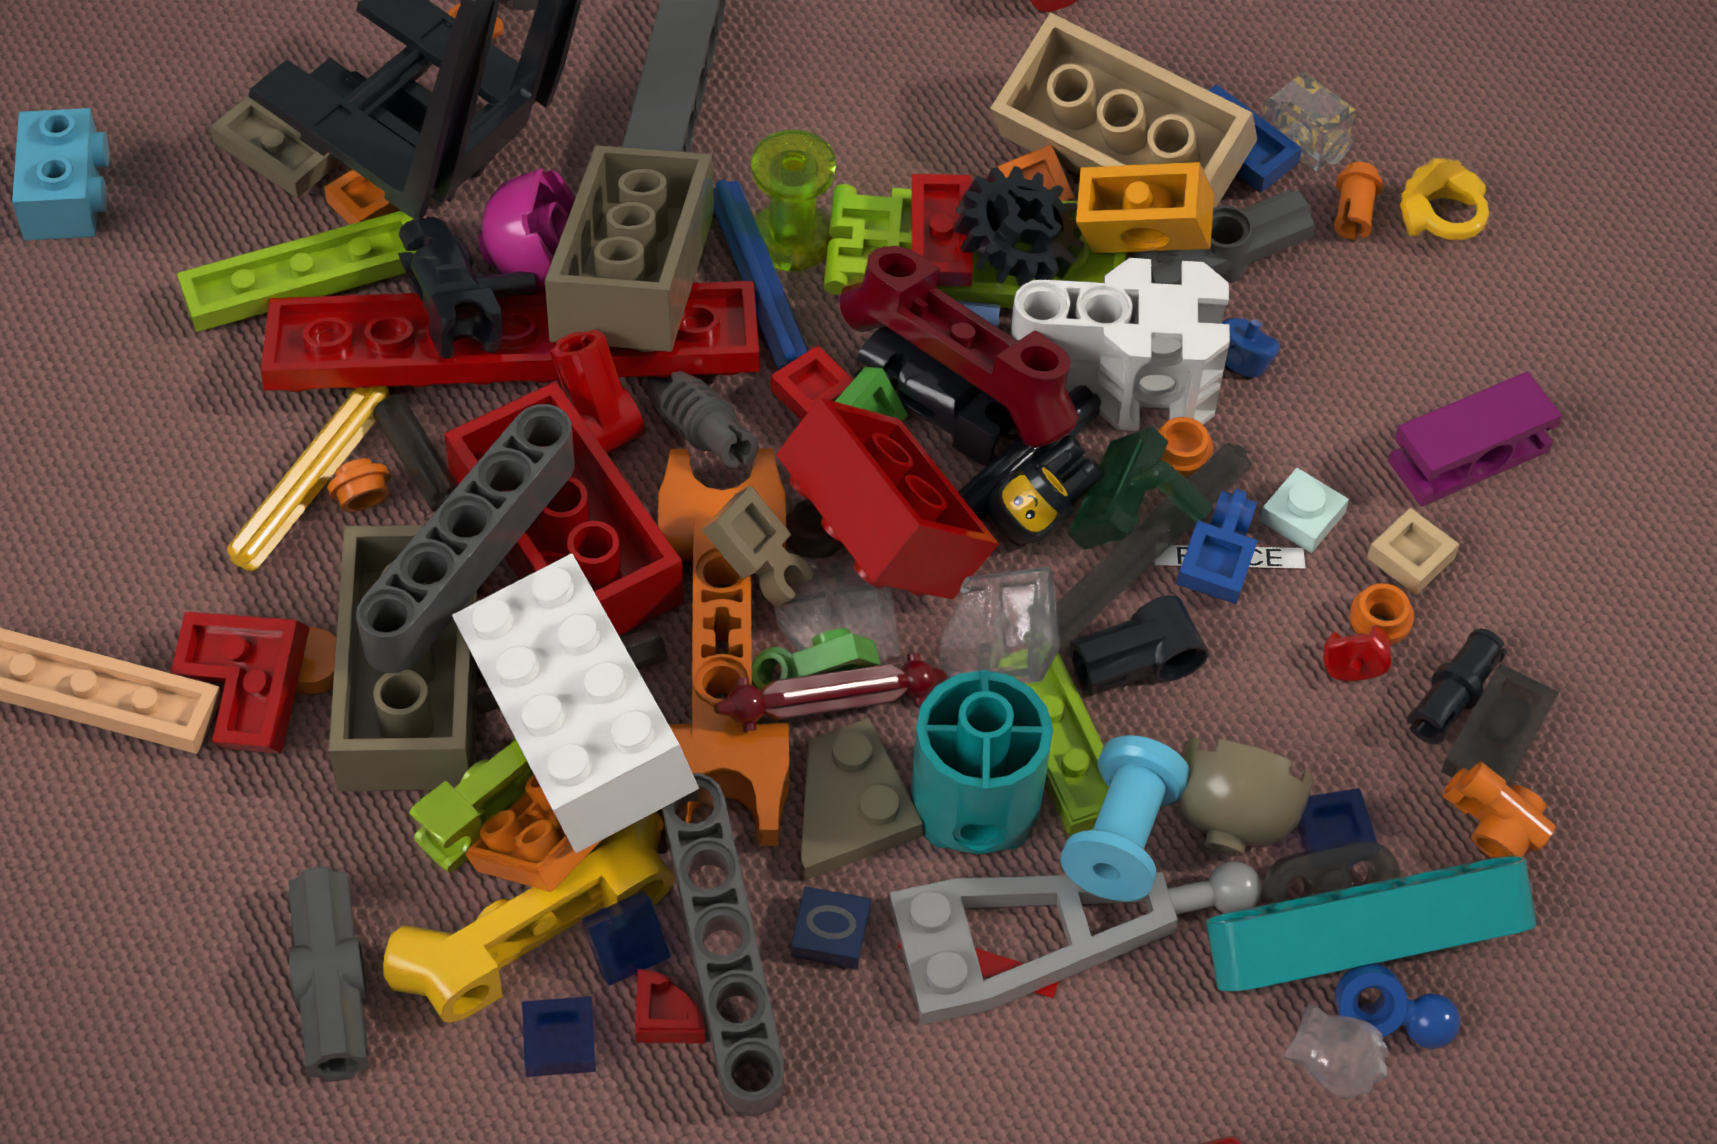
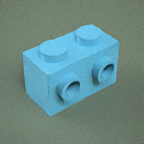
[12,108,109,240]

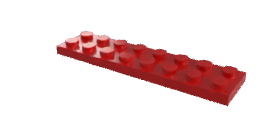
[261,281,759,392]

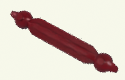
[714,652,947,732]

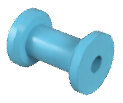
[1060,735,1190,901]

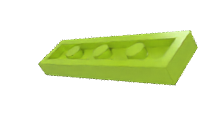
[177,211,416,332]

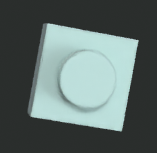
[1260,468,1349,553]

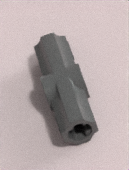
[1133,190,1315,285]
[288,867,369,1082]

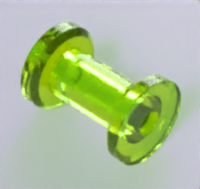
[751,130,836,271]

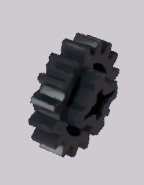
[954,166,1085,287]

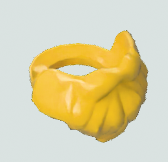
[1400,158,1489,240]

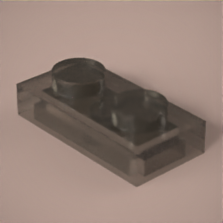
[1441,663,1559,786]

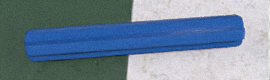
[713,179,808,370]

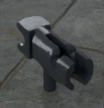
[398,217,536,359]
[854,326,1019,466]

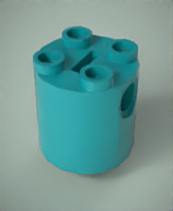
[911,670,1053,854]

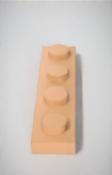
[0,628,222,754]

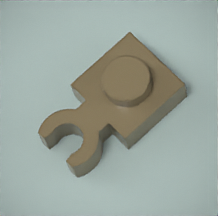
[701,485,814,607]

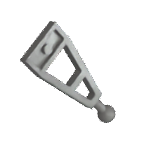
[890,861,1262,1025]

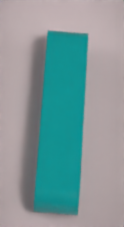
[1206,856,1537,991]

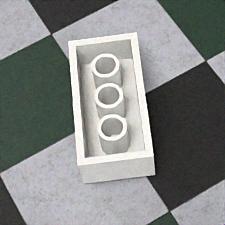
[452,554,699,853]

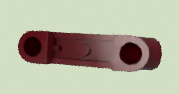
[839,246,1079,448]

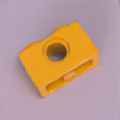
[1076,162,1214,253]

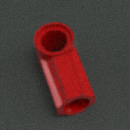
[550,329,645,453]

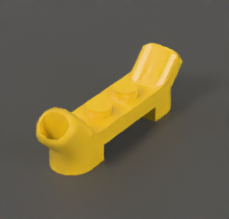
[383,812,675,1023]

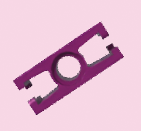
[1388,371,1562,507]

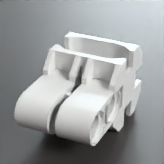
[1011,258,1230,431]

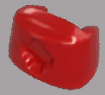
[1323,626,1391,681]

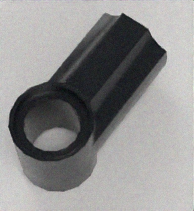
[1069,595,1209,696]

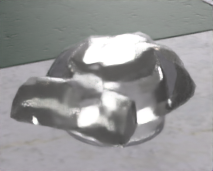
[1284,1004,1388,1098]

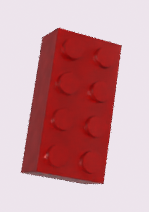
[444,381,684,635]

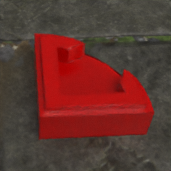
[635,969,705,1044]

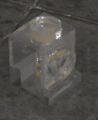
[1262,72,1356,172]

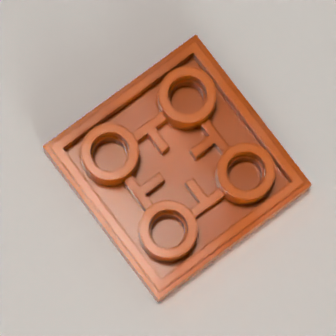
[465,774,602,892]

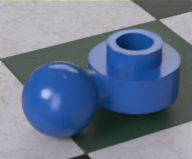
[1334,964,1461,1049]

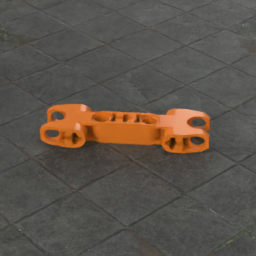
[658,448,789,847]

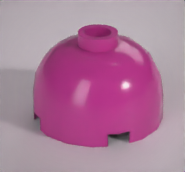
[478,168,575,289]

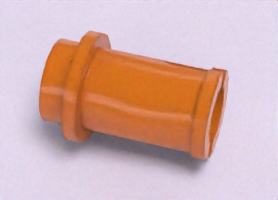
[1333,162,1383,240]

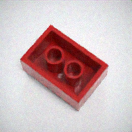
[776,398,999,600]

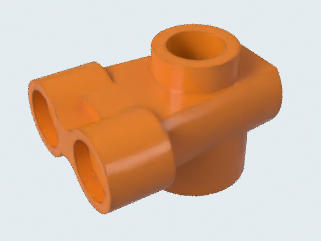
[1442,761,1556,858]

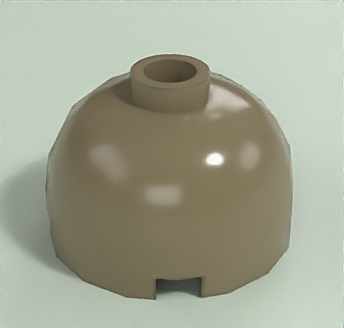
[1178,738,1314,856]

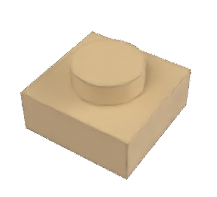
[1367,508,1460,595]

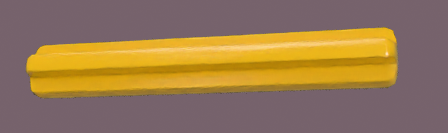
[227,386,392,572]

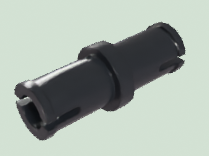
[1407,628,1507,744]

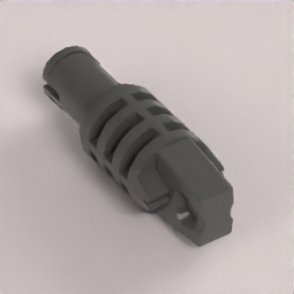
[648,371,758,468]

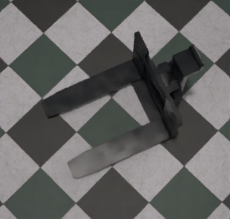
[248,0,582,221]

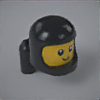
[989,433,1106,545]

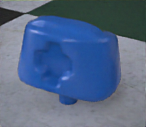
[1222,318,1280,378]

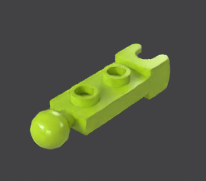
[409,736,534,872]

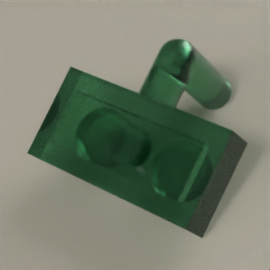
[1068,426,1212,550]

